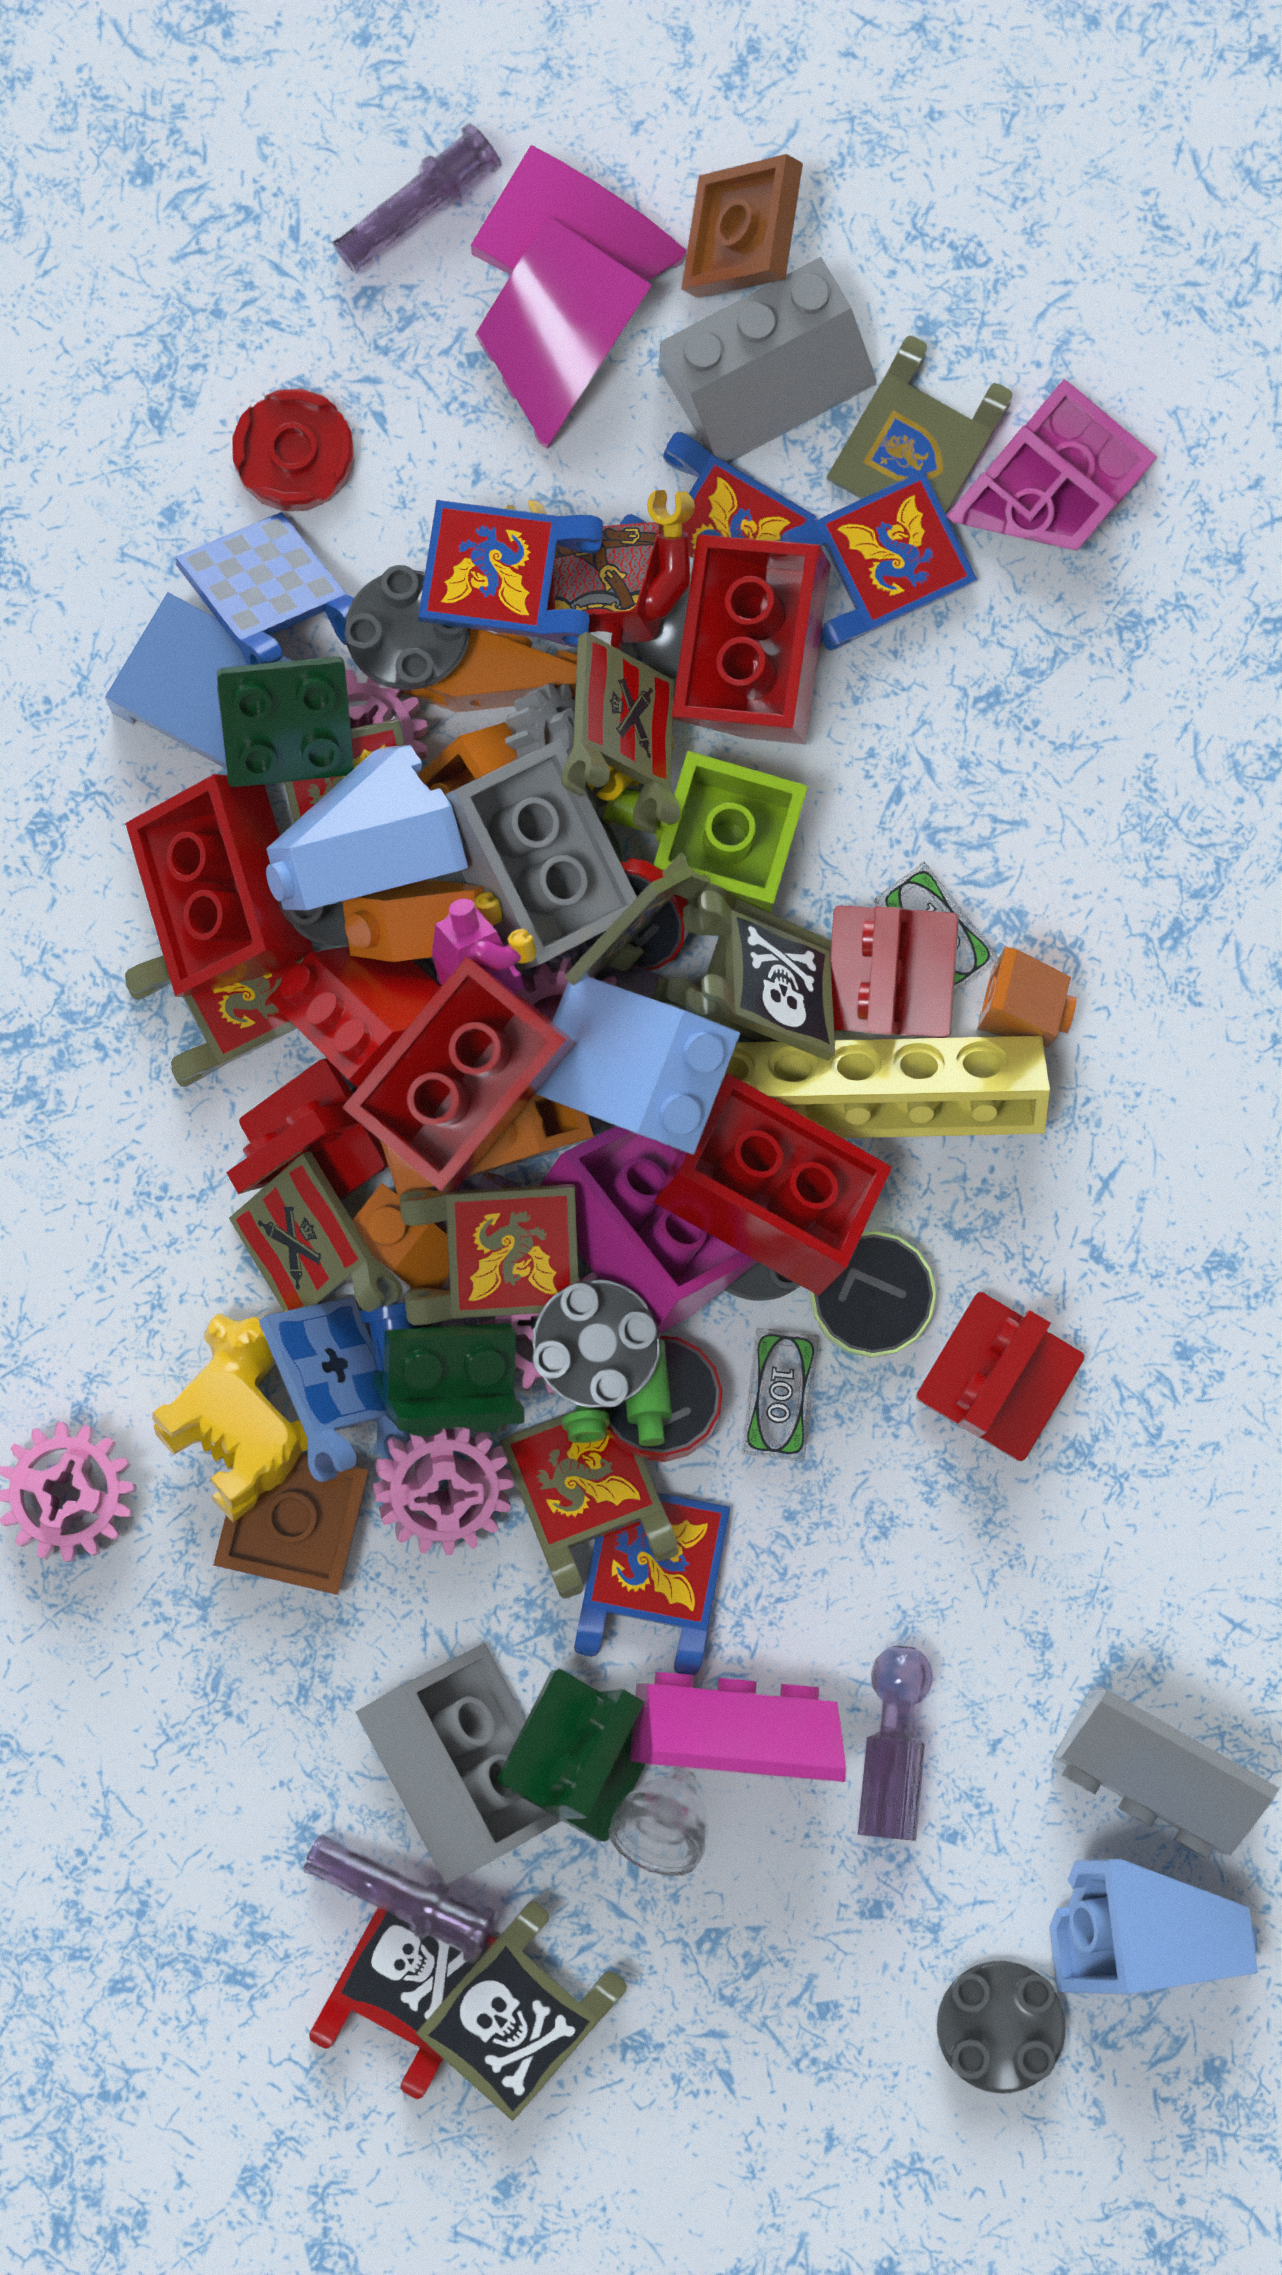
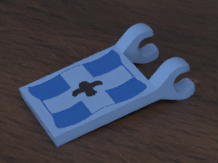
[258,1297,411,1482]

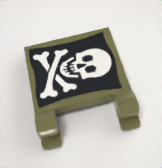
[683,890,835,1061]
[416,1902,627,2121]

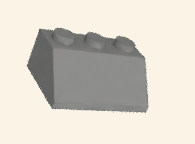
[658,257,877,463]
[445,739,637,972]
[355,1643,561,1885]
[1053,1690,1280,1859]

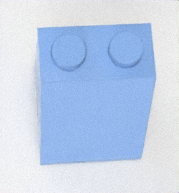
[535,977,740,1155]

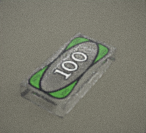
[874,861,999,995]
[741,1327,819,1462]

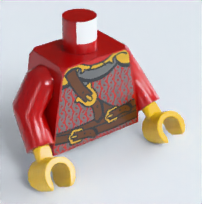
[505,490,695,651]

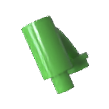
[562,1339,672,1446]

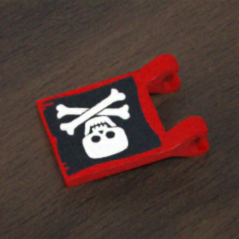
[309,1881,497,2099]

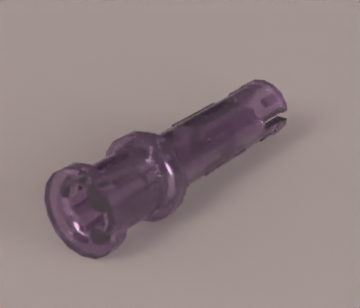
[332,123,502,273]
[303,1834,498,1964]

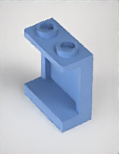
[105,592,293,770]

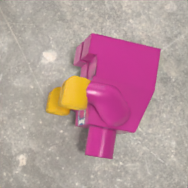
[432,892,536,992]

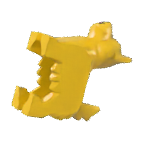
[152,1310,308,1522]

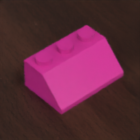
[540,1126,758,1334]
[629,1672,846,1782]

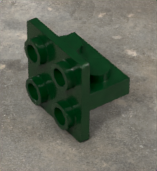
[216,656,354,787]
[373,1323,525,1437]
[497,1669,646,1842]

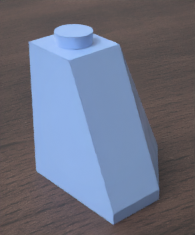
[266,745,468,910]
[1049,1859,1258,1994]

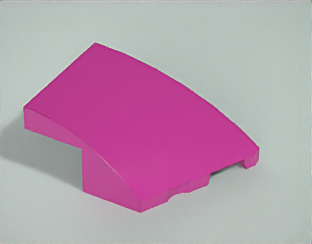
[471,145,687,281]
[475,216,652,449]
[946,379,1158,551]

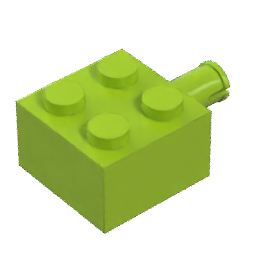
[603,751,808,913]

